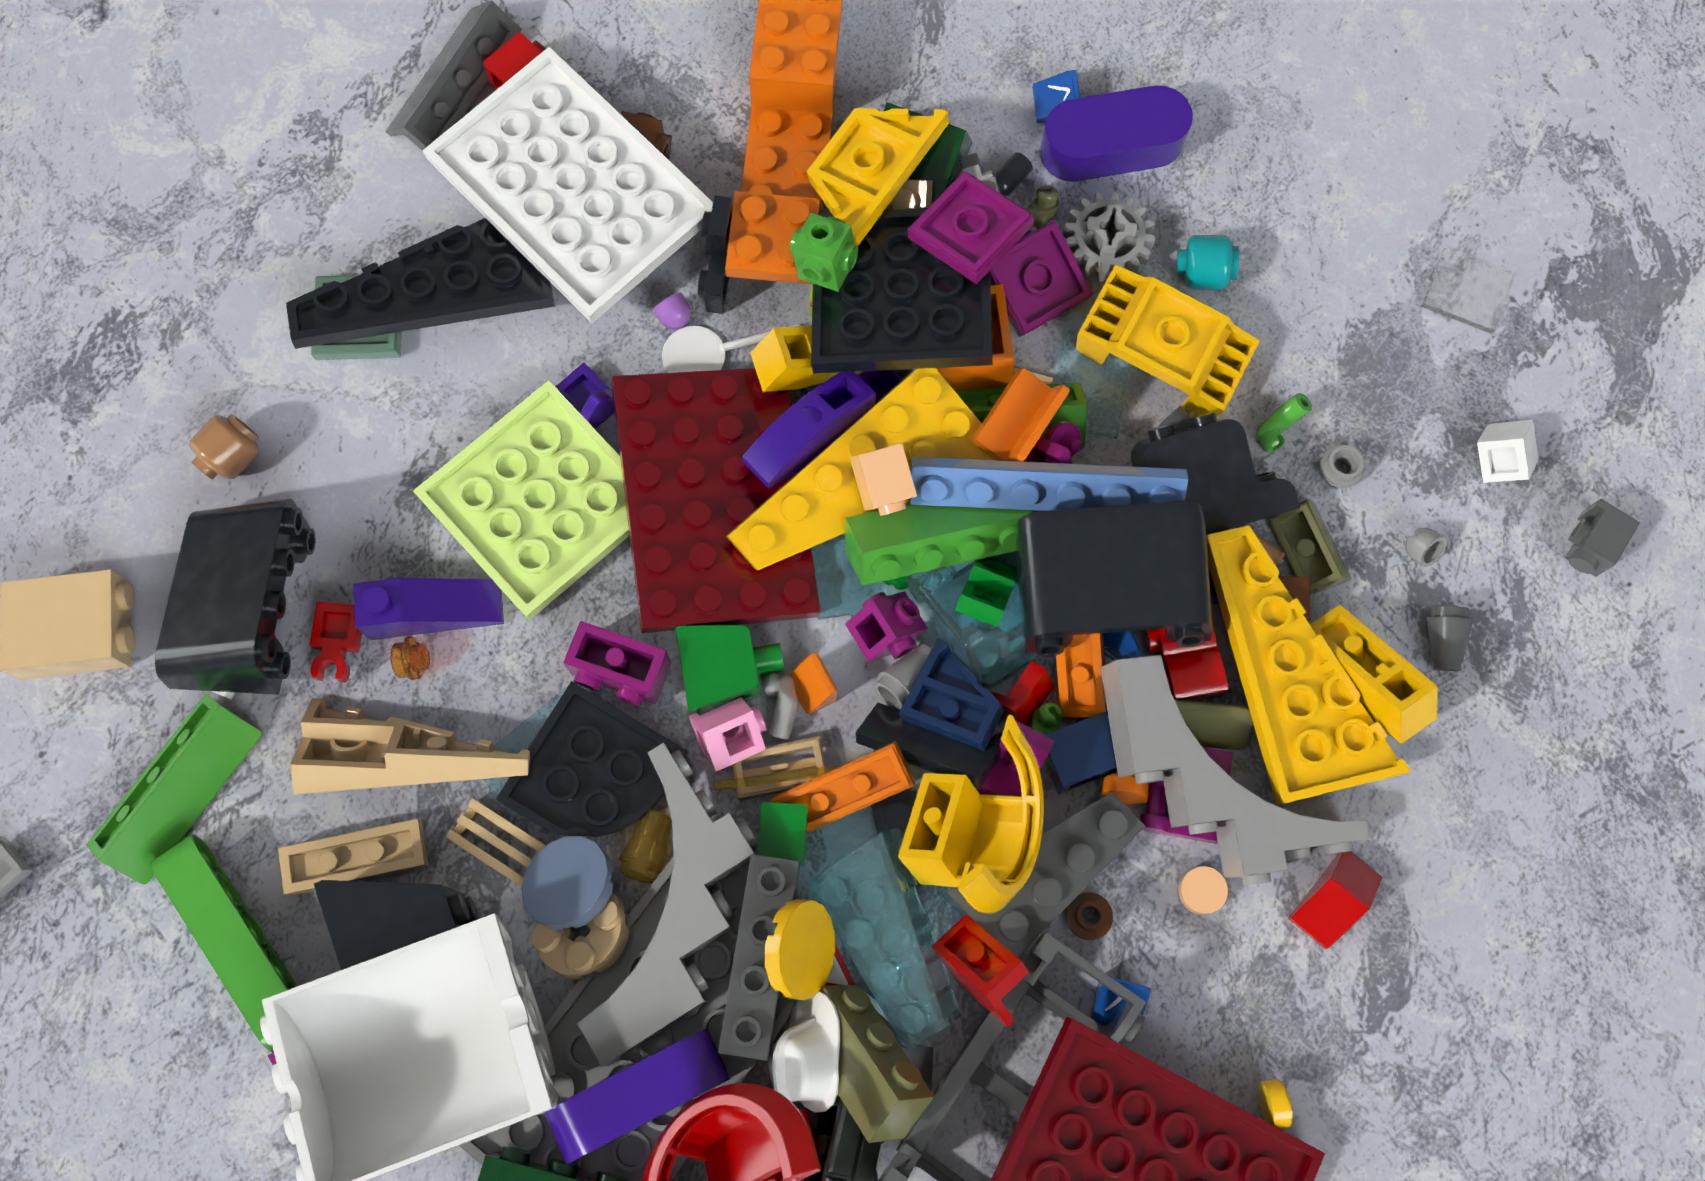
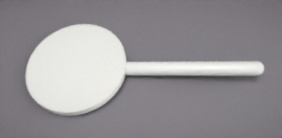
[662,324,801,373]

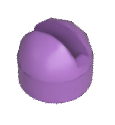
[653,293,690,330]

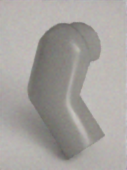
[763,672,798,739]

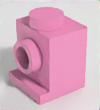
[689,697,766,772]

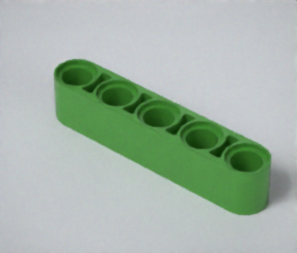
[150,834,298,1052]

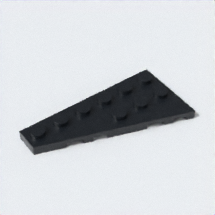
[286,218,555,349]

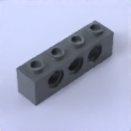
[718,854,800,1061]

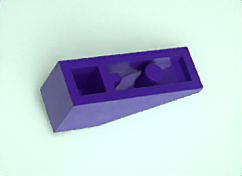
[353,578,504,640]

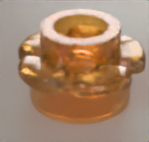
[390,636,430,681]

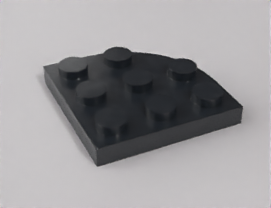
[495,681,689,838]

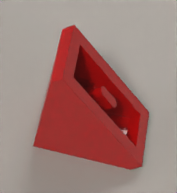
[1288,851,1382,949]

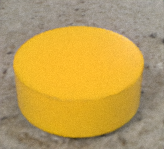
[1258,1078,1293,1129]

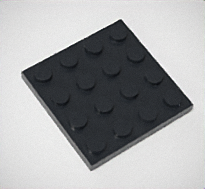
[811,208,993,374]

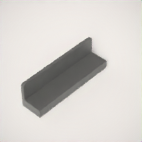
[386,0,522,150]

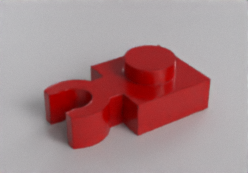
[309,602,362,683]

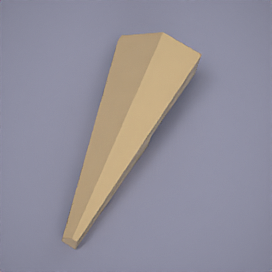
[290,698,530,795]

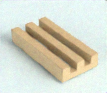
[732,736,827,801]
[446,798,546,887]

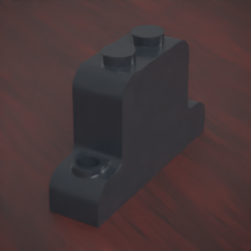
[1131,411,1300,535]

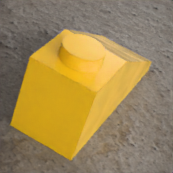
[750,326,862,392]
[1310,604,1438,744]

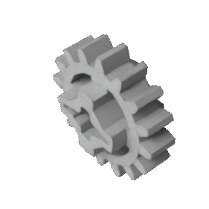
[1063,191,1156,282]

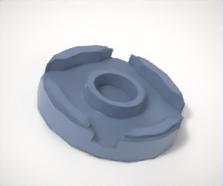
[521,836,614,931]

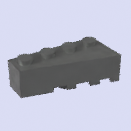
[942,792,1145,958]

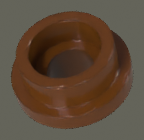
[1065,892,1113,941]

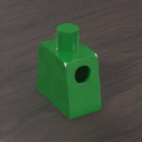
[675,625,784,716]

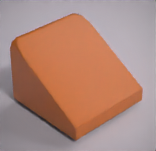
[789,652,837,714]

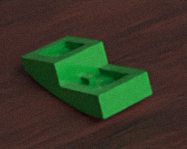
[955,557,1018,627]

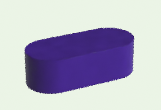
[1040,85,1193,182]
[544,1029,731,1164]

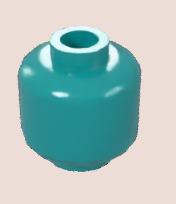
[1176,235,1239,290]

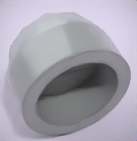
[1405,528,1447,567]

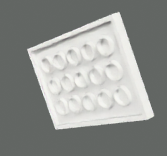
[422,47,713,323]

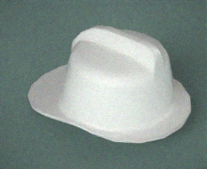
[768,991,840,1112]

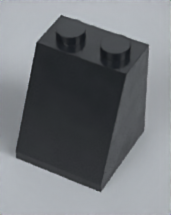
[314,880,479,970]

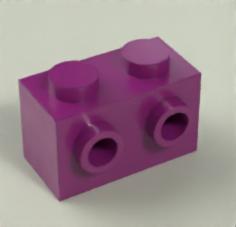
[563,621,672,706]

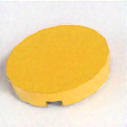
[765,899,835,1000]

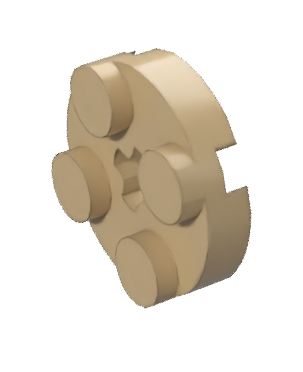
[531,892,629,980]

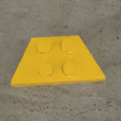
[807,108,950,246]

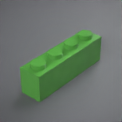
[845,504,1033,586]

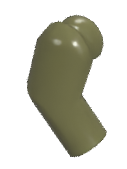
[1023,185,1060,228]

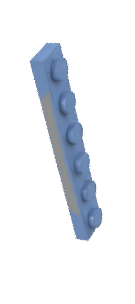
[910,457,1188,511]

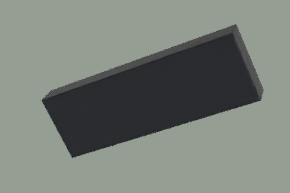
[855,702,1000,790]

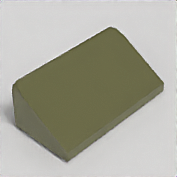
[1268,499,1351,596]
[1175,700,1253,750]

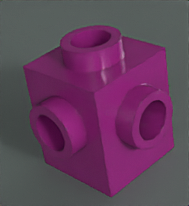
[845,591,928,662]

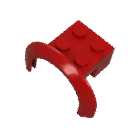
[642,1083,821,1181]

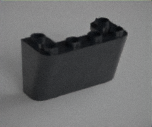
[155,498,316,695]

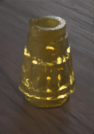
[619,810,672,884]

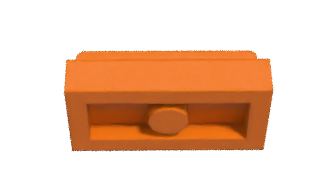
[971,367,1070,462]

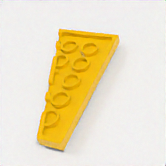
[726,368,995,570]
[1206,526,1411,805]

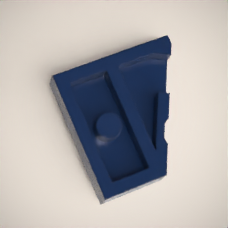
[899,638,1004,751]

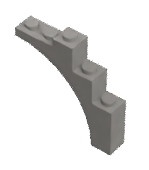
[1100,655,1370,886]
[577,743,758,1067]

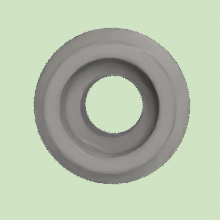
[1320,445,1365,488]

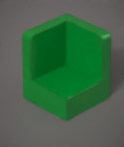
[757,802,808,866]

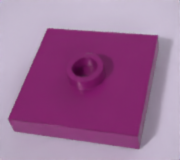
[907,171,1034,284]
[990,220,1094,337]

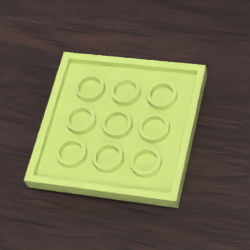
[413,380,629,621]

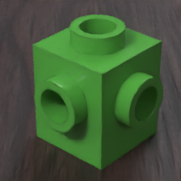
[790,213,858,292]

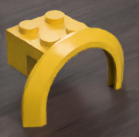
[898,715,1044,914]

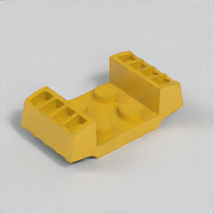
[1076,264,1260,416]

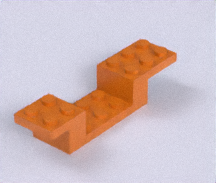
[725,0,843,284]

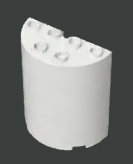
[260,913,558,1181]

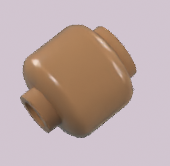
[190,414,259,479]

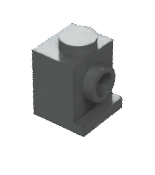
[1565,499,1640,577]

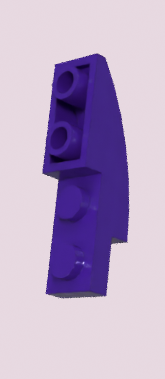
[742,370,903,489]

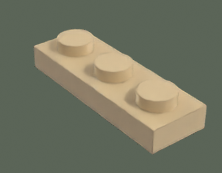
[278,819,429,896]

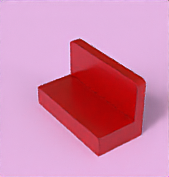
[931,914,1029,1028]

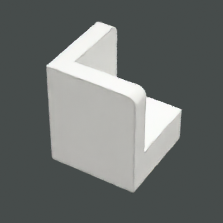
[1477,420,1538,483]

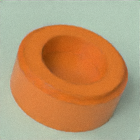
[1101,774,1149,805]

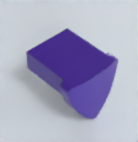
[555,362,615,429]

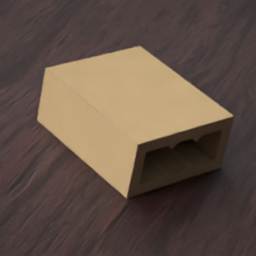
[0,569,136,680]

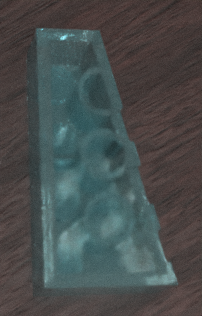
[806,827,962,1052]

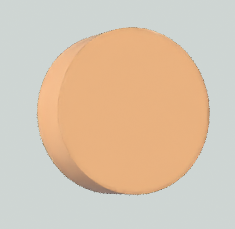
[1178,866,1228,915]

